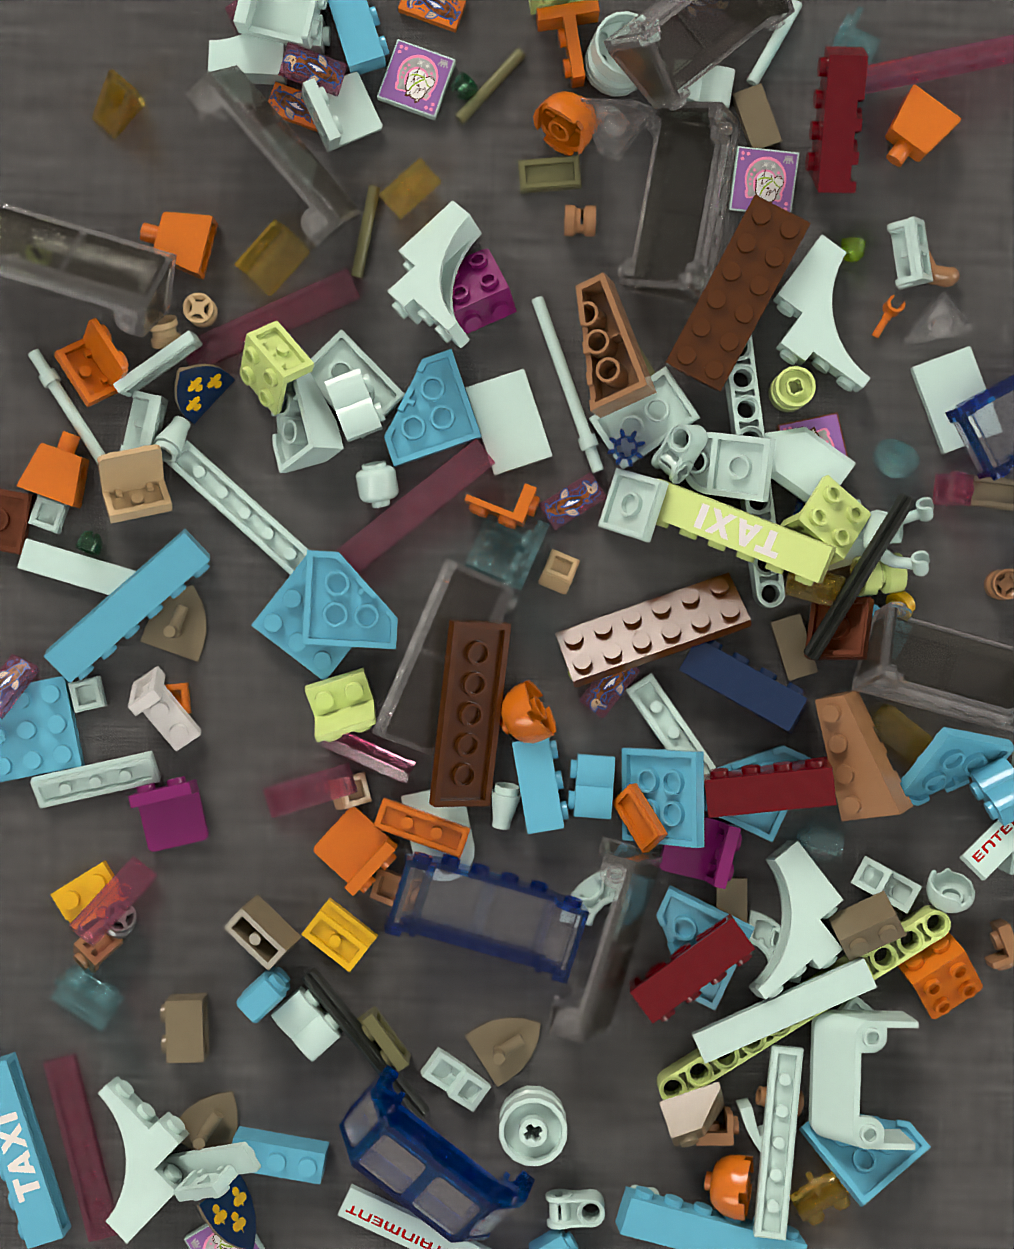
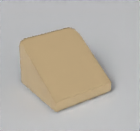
[538,549,580,594]
[329,772,372,810]

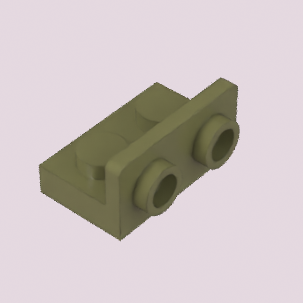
[357,1006,411,1072]

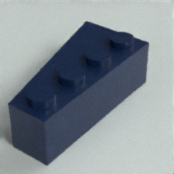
[679,640,809,735]

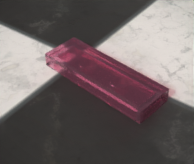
[321,733,416,784]
[263,762,358,818]
[69,856,157,947]

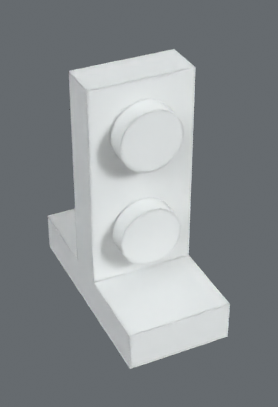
[128,666,202,751]

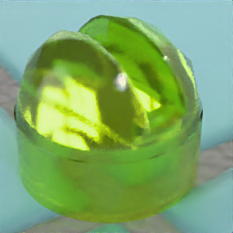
[840,237,866,262]

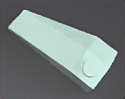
[271,373,344,473]

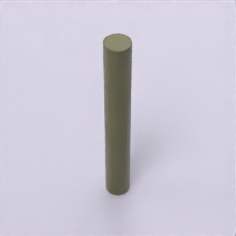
[455,48,526,124]
[351,185,381,279]

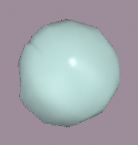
[926,868,975,913]

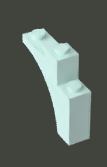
[208,15,331,85]
[387,200,482,348]
[773,235,870,393]
[749,840,843,1000]
[98,1076,190,1243]

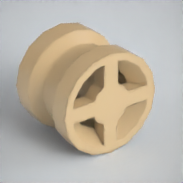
[183,293,218,328]
[146,315,181,349]

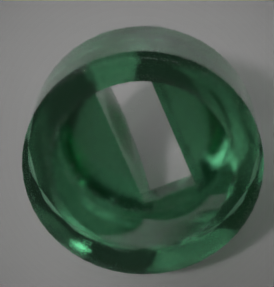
[451,71,478,100]
[75,531,103,556]

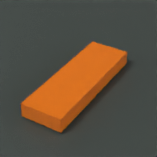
[373,797,471,858]

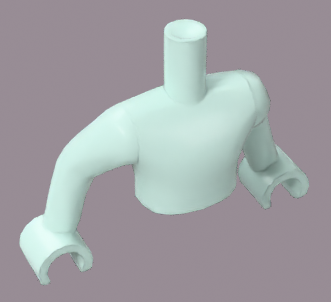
[857,497,934,576]

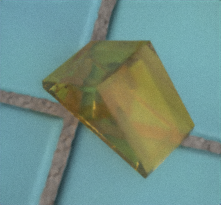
[91,69,146,138]

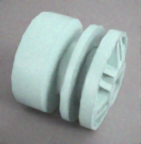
[583,11,659,97]

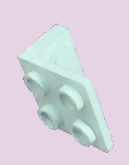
[301,71,382,152]

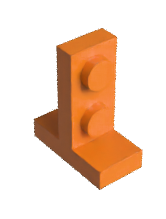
[536,0,600,88]

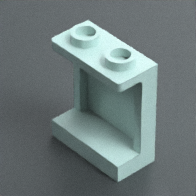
[233,0,328,50]

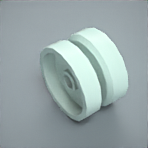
[499,1085,567,1166]

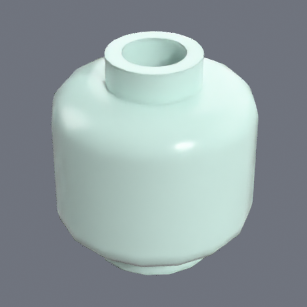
[356,461,399,508]

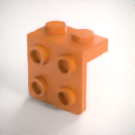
[54,318,129,408]
[464,483,540,530]
[314,806,398,896]
[897,932,983,1019]

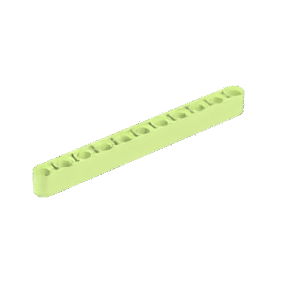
[657,905,951,1100]

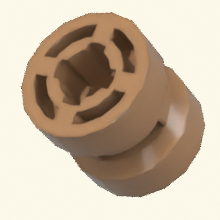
[564,205,596,237]
[984,569,1014,600]

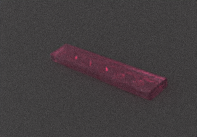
[865,34,1014,94]
[186,268,360,366]
[335,439,496,573]
[43,1053,118,1242]

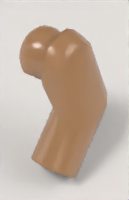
[929,251,960,287]

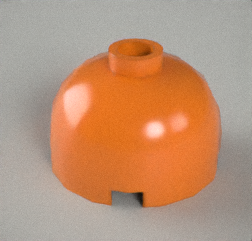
[533,91,596,156]
[500,680,557,744]
[704,1154,754,1221]

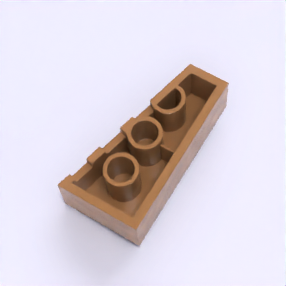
[576,272,657,418]
[815,689,913,821]

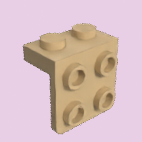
[97,444,172,524]

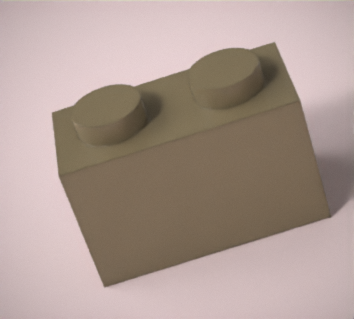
[828,891,906,961]
[224,894,302,971]
[160,993,210,1063]

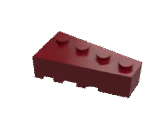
[805,46,869,193]
[704,756,837,818]
[629,914,755,1024]

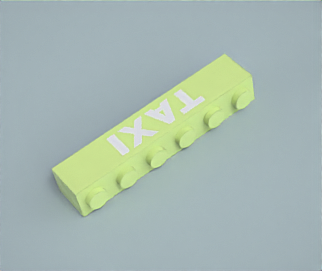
[656,479,837,586]

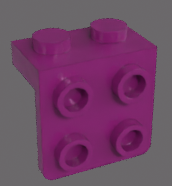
[452,249,517,334]
[128,776,209,852]
[658,817,742,889]

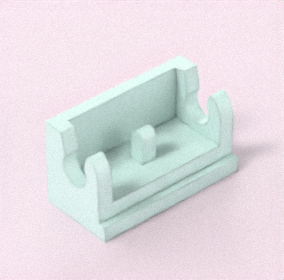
[887,216,933,289]
[120,391,168,451]

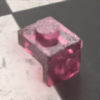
[932,471,974,506]

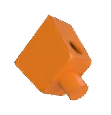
[885,84,962,167]
[140,212,218,280]
[17,431,89,509]

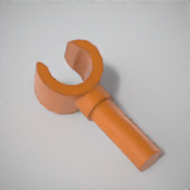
[871,295,906,339]

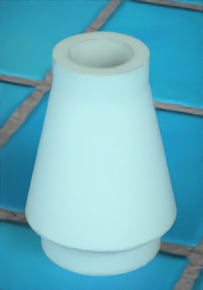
[153,416,191,463]
[491,782,521,830]

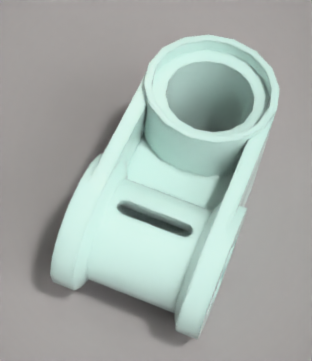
[651,425,707,484]
[545,1189,605,1230]

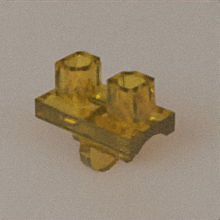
[379,157,441,219]
[785,572,846,607]
[790,1171,851,1226]

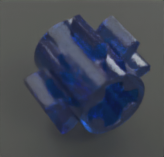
[607,429,645,467]

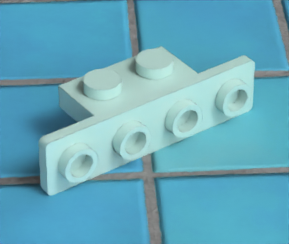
[165,1142,261,1202]

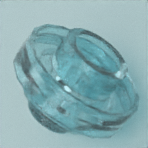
[873,439,920,478]

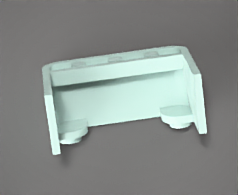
[809,1009,919,1150]

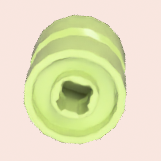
[768,366,816,412]
[850,552,908,596]

